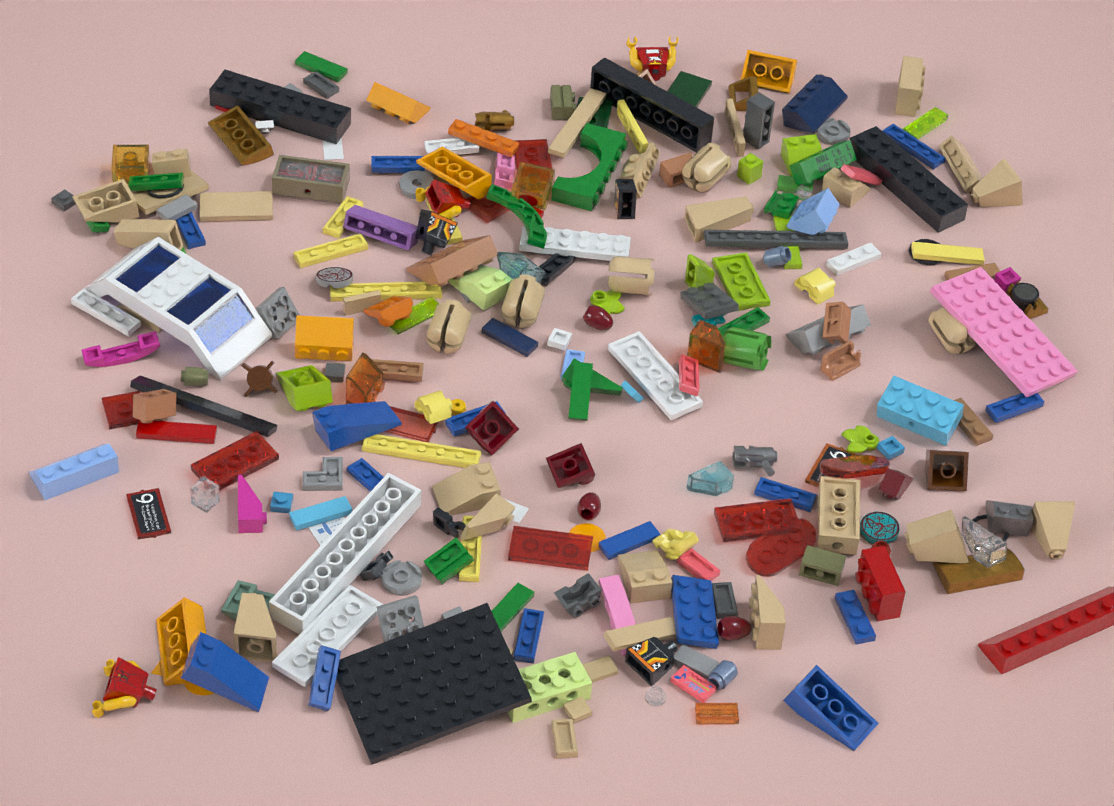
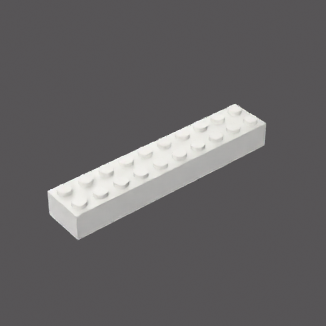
[269,473,421,634]

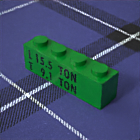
[789,140,857,186]

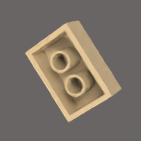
[895,56,926,117]

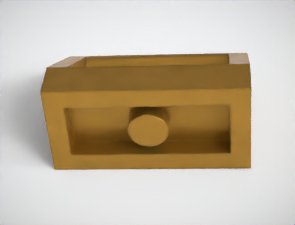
[728,76,758,111]

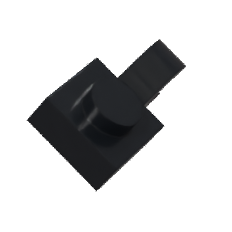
[433,507,466,538]

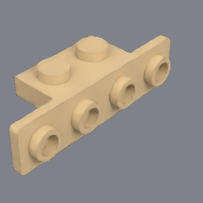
[620,142,660,198]

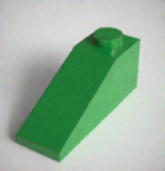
[562,358,623,395]

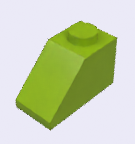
[684,254,715,288]

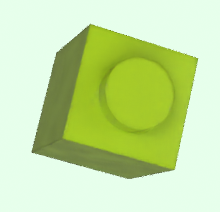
[737,153,764,185]

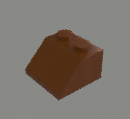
[925,449,969,491]

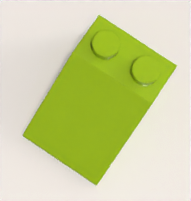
[276,365,333,411]

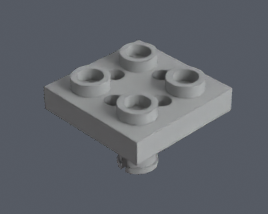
[256,287,299,339]
[376,595,424,642]

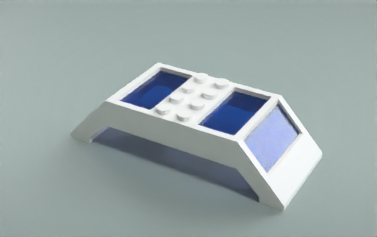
[84,237,272,380]

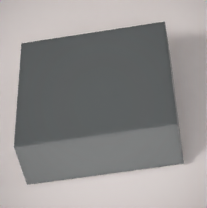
[324,362,345,382]

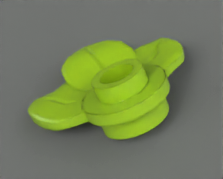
[590,290,625,314]
[841,425,879,453]

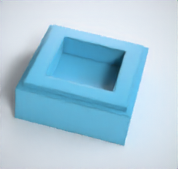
[621,381,644,403]

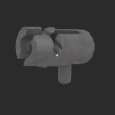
[732,446,777,477]

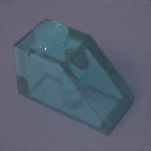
[687,461,734,496]

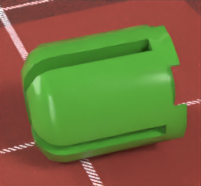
[719,327,772,370]

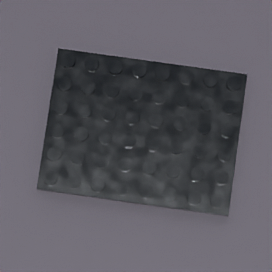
[336,603,532,765]

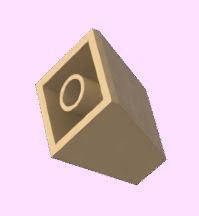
[905,510,969,564]
[233,593,277,662]

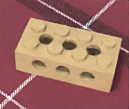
[816,476,860,555]

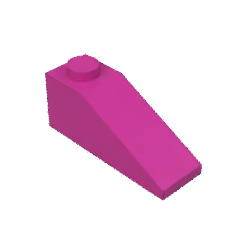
[238,475,267,533]

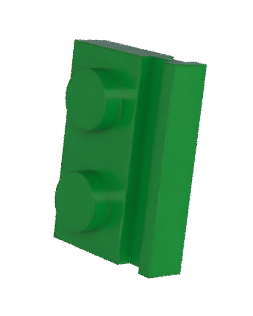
[764,190,800,219]
[424,538,474,585]

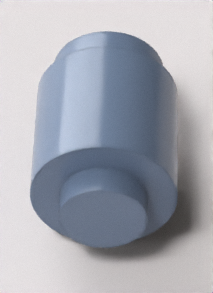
[763,246,792,268]
[707,660,738,690]

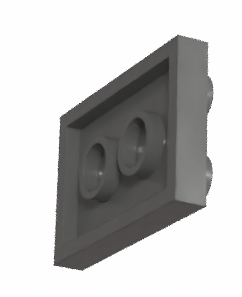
[680,283,739,320]

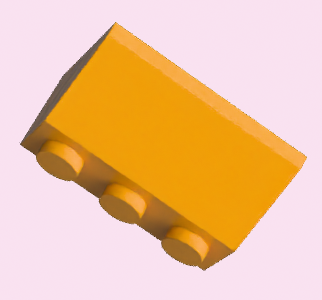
[741,50,798,93]
[366,81,431,124]
[295,315,354,361]

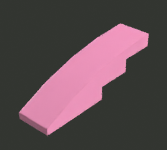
[493,152,515,192]
[598,574,635,656]

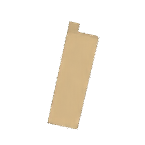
[939,135,983,194]

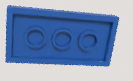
[671,575,719,649]

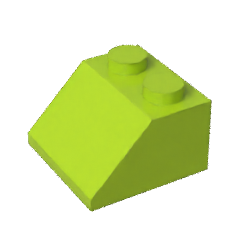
[780,134,822,177]

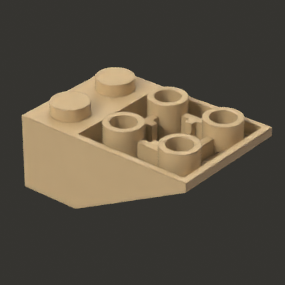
[749,575,786,650]

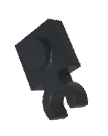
[359,551,393,581]

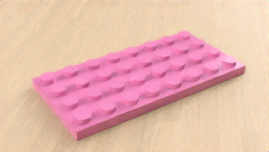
[930,267,1078,397]

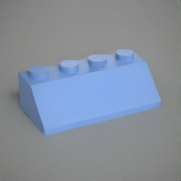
[29,443,119,500]

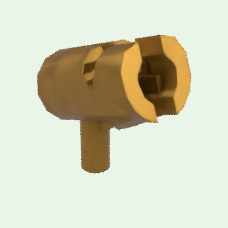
[475,110,514,131]

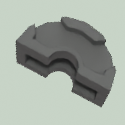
[554,573,601,618]

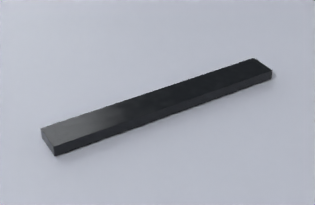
[130,375,277,437]

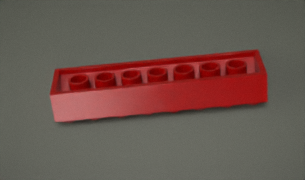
[978,586,1114,675]

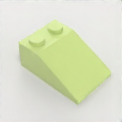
[448,265,513,311]

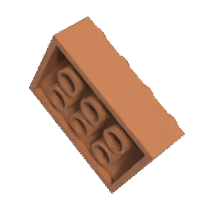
[406,235,498,287]

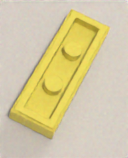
[323,196,363,239]

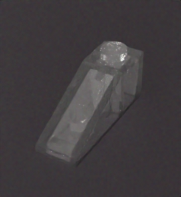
[961,516,1007,568]

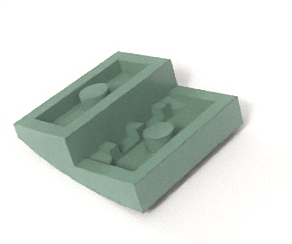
[221,580,276,621]

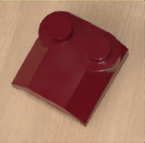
[465,400,519,456]
[546,443,595,488]

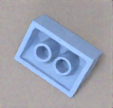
[787,188,840,235]

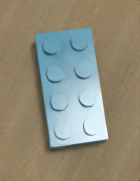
[877,376,964,446]

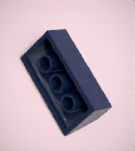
[782,74,848,134]

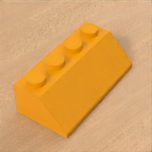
[416,146,492,199]
[156,597,206,686]

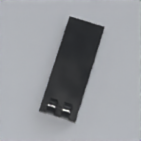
[533,253,576,287]

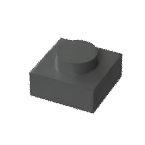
[51,189,75,211]

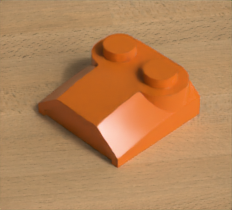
[363,296,413,327]

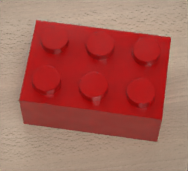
[855,546,906,622]

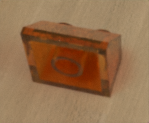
[687,319,726,373]
[346,352,385,404]

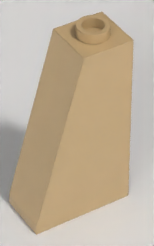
[684,196,754,242]
[114,219,183,255]

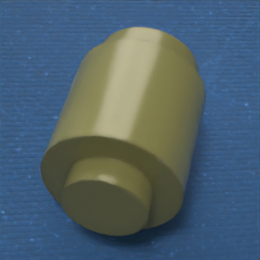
[181,367,209,387]

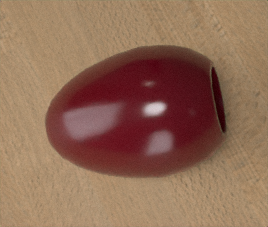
[583,305,614,330]
[577,492,601,520]
[717,616,752,641]

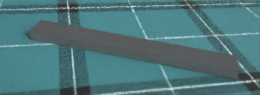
[703,230,848,249]

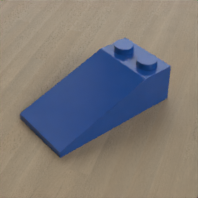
[312,401,402,451]
[181,632,269,712]
[783,665,879,751]

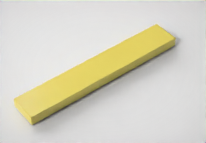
[330,281,442,302]
[362,434,481,468]

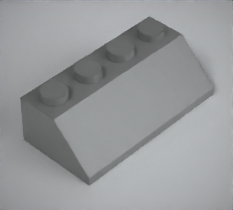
[786,304,871,355]

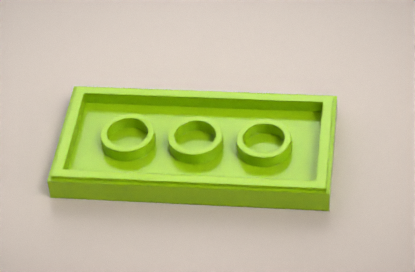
[712,252,771,312]

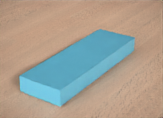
[289,496,353,531]

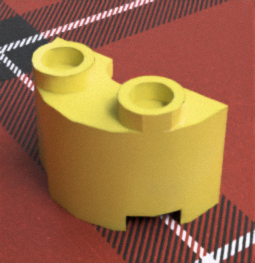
[794,268,836,305]
[414,390,453,424]
[652,529,699,560]

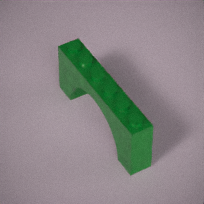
[551,123,628,211]

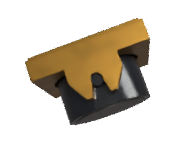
[1006,281,1049,319]

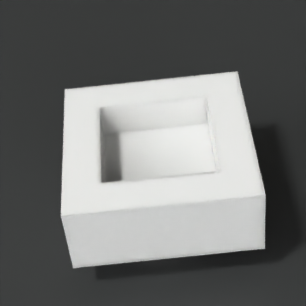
[255,120,274,133]
[547,328,572,351]

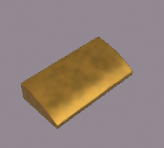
[208,105,274,165]
[933,548,1025,594]

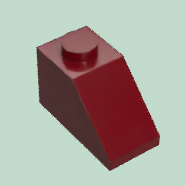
[878,468,914,500]

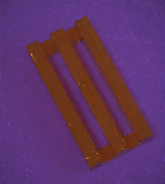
[695,703,739,725]

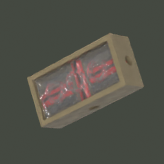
[272,155,350,203]

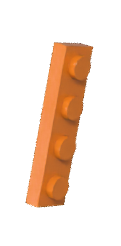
[448,119,519,158]

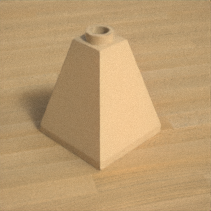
[970,159,1023,207]
[1031,501,1075,559]

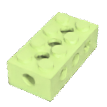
[507,652,592,723]

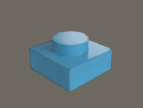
[877,436,905,460]
[270,491,293,513]

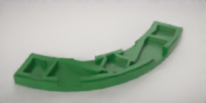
[486,184,547,249]

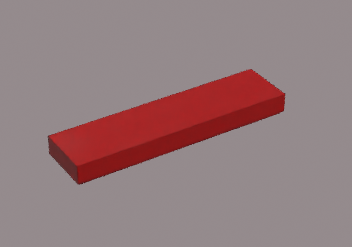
[136,420,217,444]

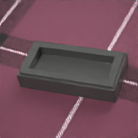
[303,71,339,99]
[712,582,738,619]

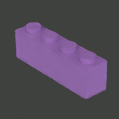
[343,205,418,250]

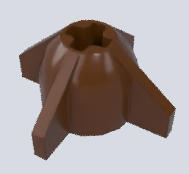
[241,361,278,397]

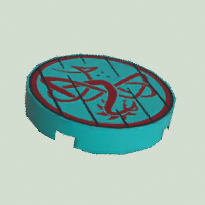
[860,511,900,546]

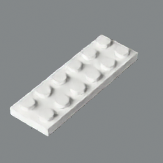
[519,225,631,261]
[608,331,703,420]
[272,585,383,687]

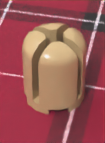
[682,143,731,192]
[608,256,655,296]
[501,275,545,328]
[426,299,472,354]
[928,307,976,354]

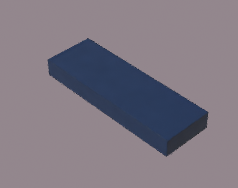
[482,318,538,357]

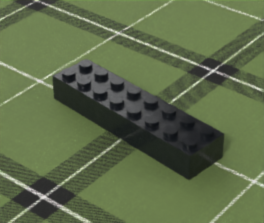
[590,57,714,153]
[209,69,351,144]
[849,126,968,233]

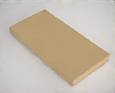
[132,170,209,215]
[200,191,273,222]

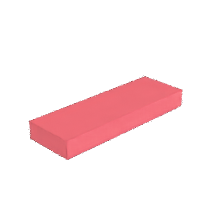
[841,164,883,186]
[679,355,699,396]

